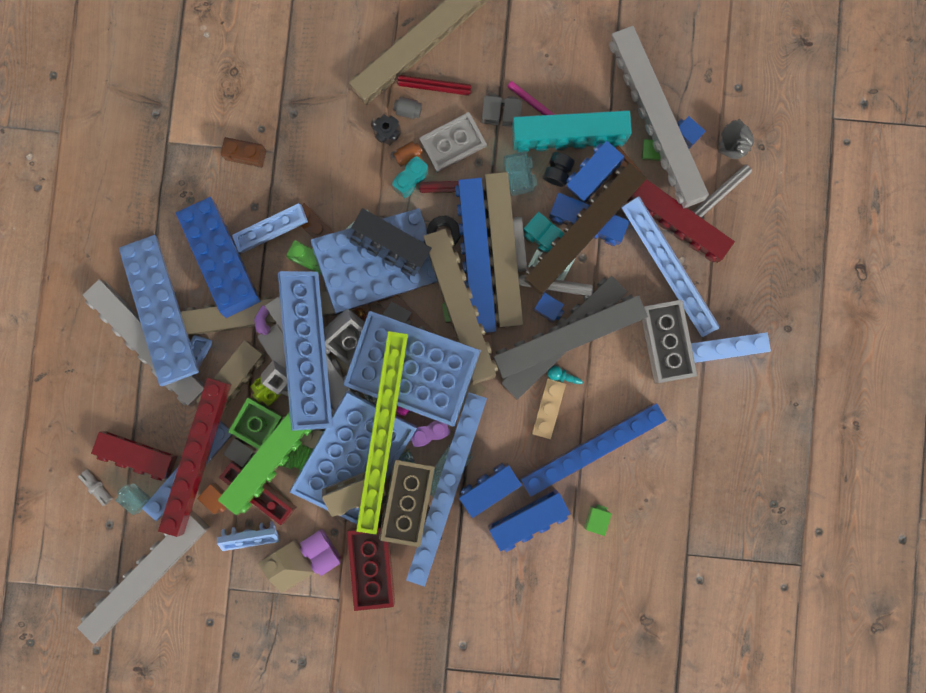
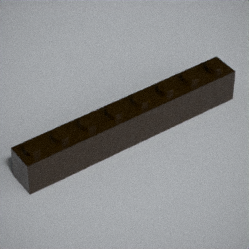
[524,163,647,295]

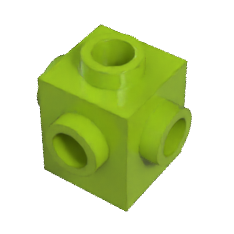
[250,377,281,406]

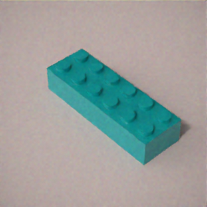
[512,111,632,153]

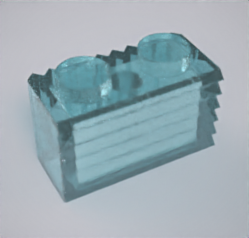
[504,151,537,196]

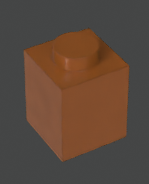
[197,483,227,514]

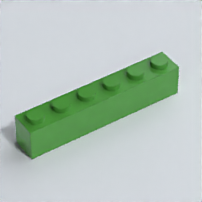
[218,412,312,515]

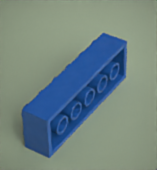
[176,196,261,318]

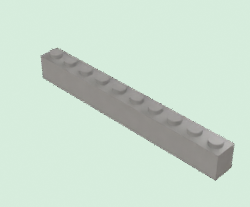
[609,26,709,209]

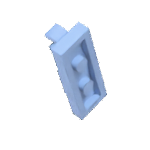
[217,521,280,551]

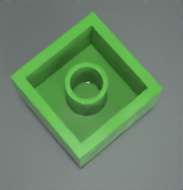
[228,398,284,449]

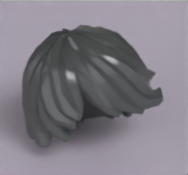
[718,119,754,159]

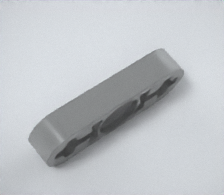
[513,216,527,272]

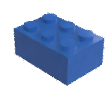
[567,141,624,203]
[459,463,522,518]

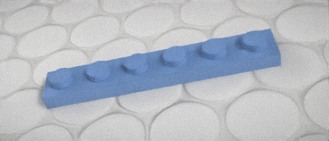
[142,420,232,521]

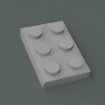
[419,112,487,172]

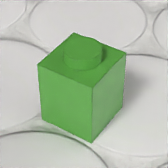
[584,504,612,536]

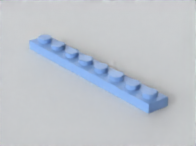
[621,197,720,337]

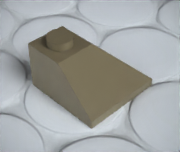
[258,539,315,593]

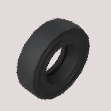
[427,216,460,247]

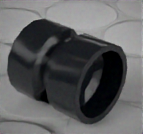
[543,152,575,187]

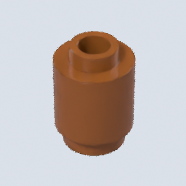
[393,141,423,167]

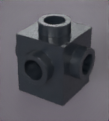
[373,114,401,146]

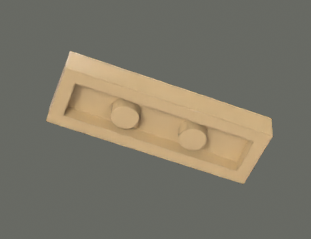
[532,379,566,439]

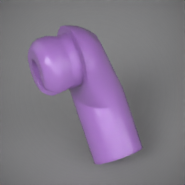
[254,305,271,335]

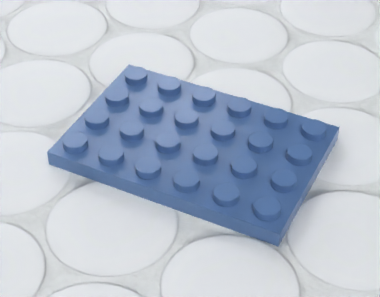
[310,208,437,314]
[343,311,481,426]
[290,391,417,524]

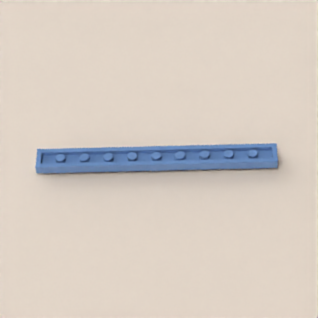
[406,392,487,587]

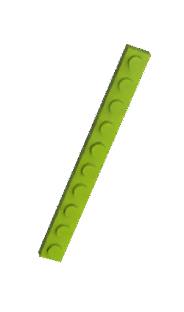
[356,331,408,534]

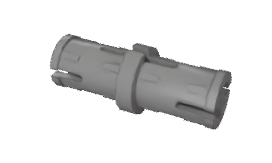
[78,469,113,506]

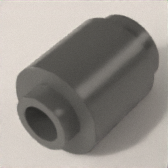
[393,96,422,119]

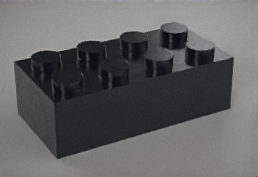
[347,208,432,276]

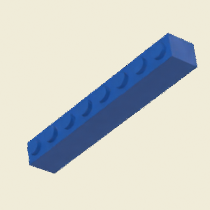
[455,178,496,333]
[520,403,667,497]

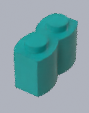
[392,156,429,198]
[523,212,565,253]

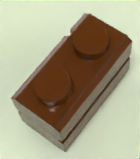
[221,137,266,168]

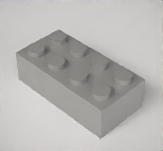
[642,300,697,384]

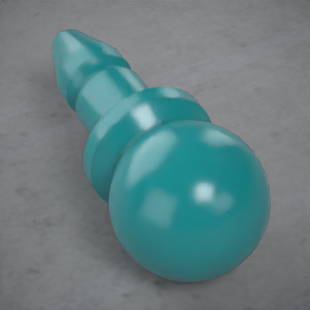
[548,365,583,384]

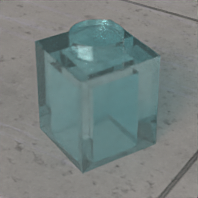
[115,484,151,515]

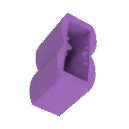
[411,420,450,447]
[300,529,343,576]

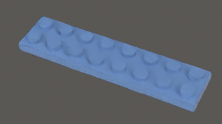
[119,235,199,386]
[278,271,333,431]

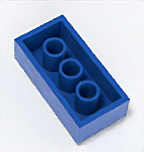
[488,490,571,552]

